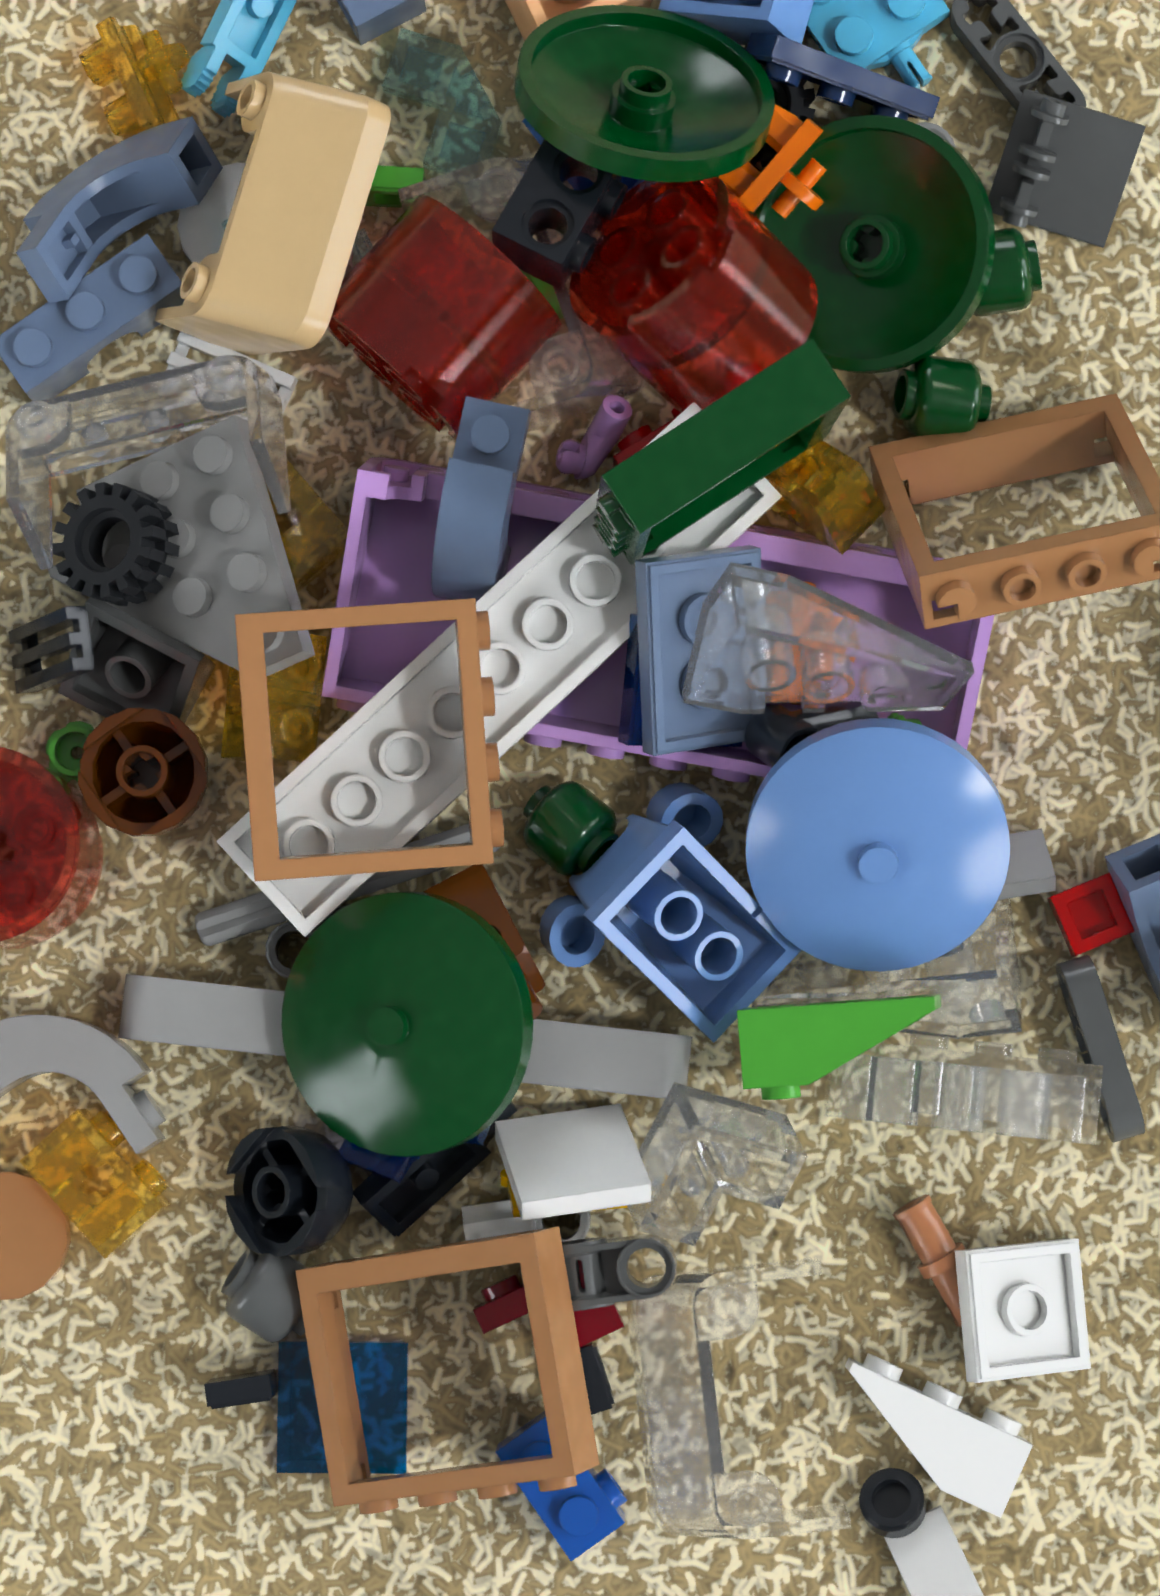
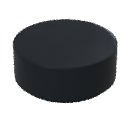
[859,1468,926,1538]

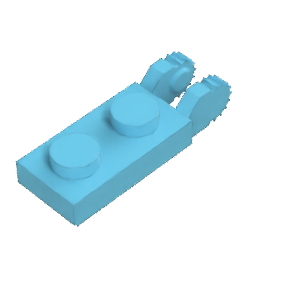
[181,0,297,118]

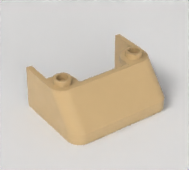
[154,71,391,356]

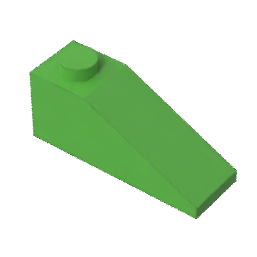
[737,994,941,1100]

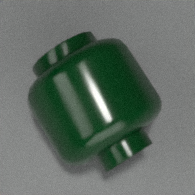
[973,228,1042,317]
[893,356,992,437]
[523,781,619,876]

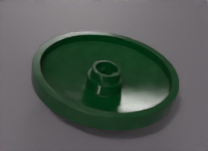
[514,5,775,182]
[744,115,995,374]
[281,892,533,1157]

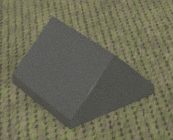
[58,597,216,723]

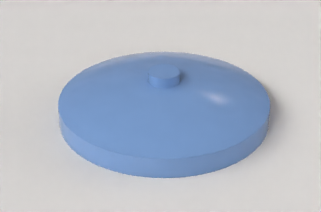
[745,718,1010,972]

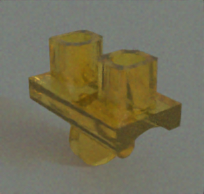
[79,16,190,139]

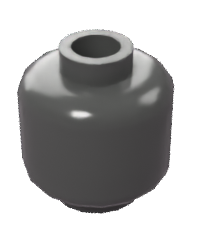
[221,1249,307,1343]

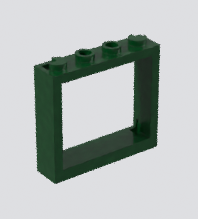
[592,338,851,565]

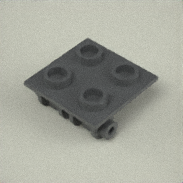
[988,88,1146,248]

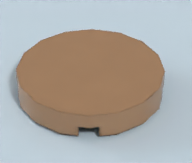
[0,1171,71,1300]

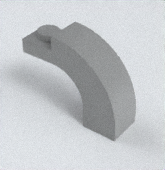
[0,1015,166,1154]

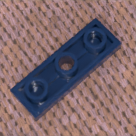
[746,32,940,121]

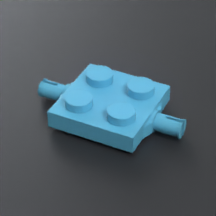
[806,0,950,89]

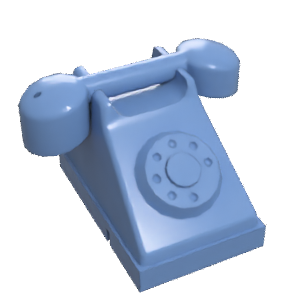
[539,782,801,1042]

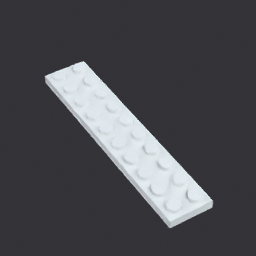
[216,402,782,937]

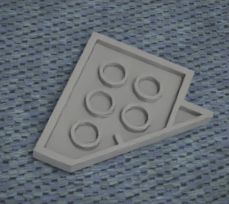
[48,415,315,677]

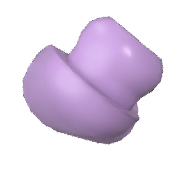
[556,395,632,479]

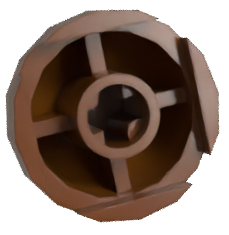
[78,708,208,837]

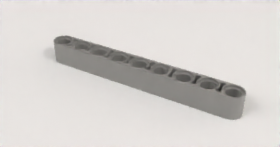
[118,974,692,1101]

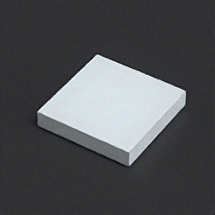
[495,1103,651,1221]
[954,1238,1091,1383]

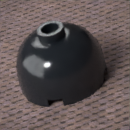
[225,1126,353,1257]

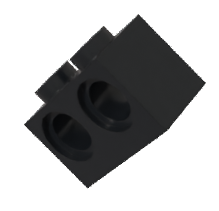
[492,139,628,290]

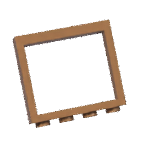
[868,393,1160,630]
[235,598,504,882]
[295,1226,600,1514]

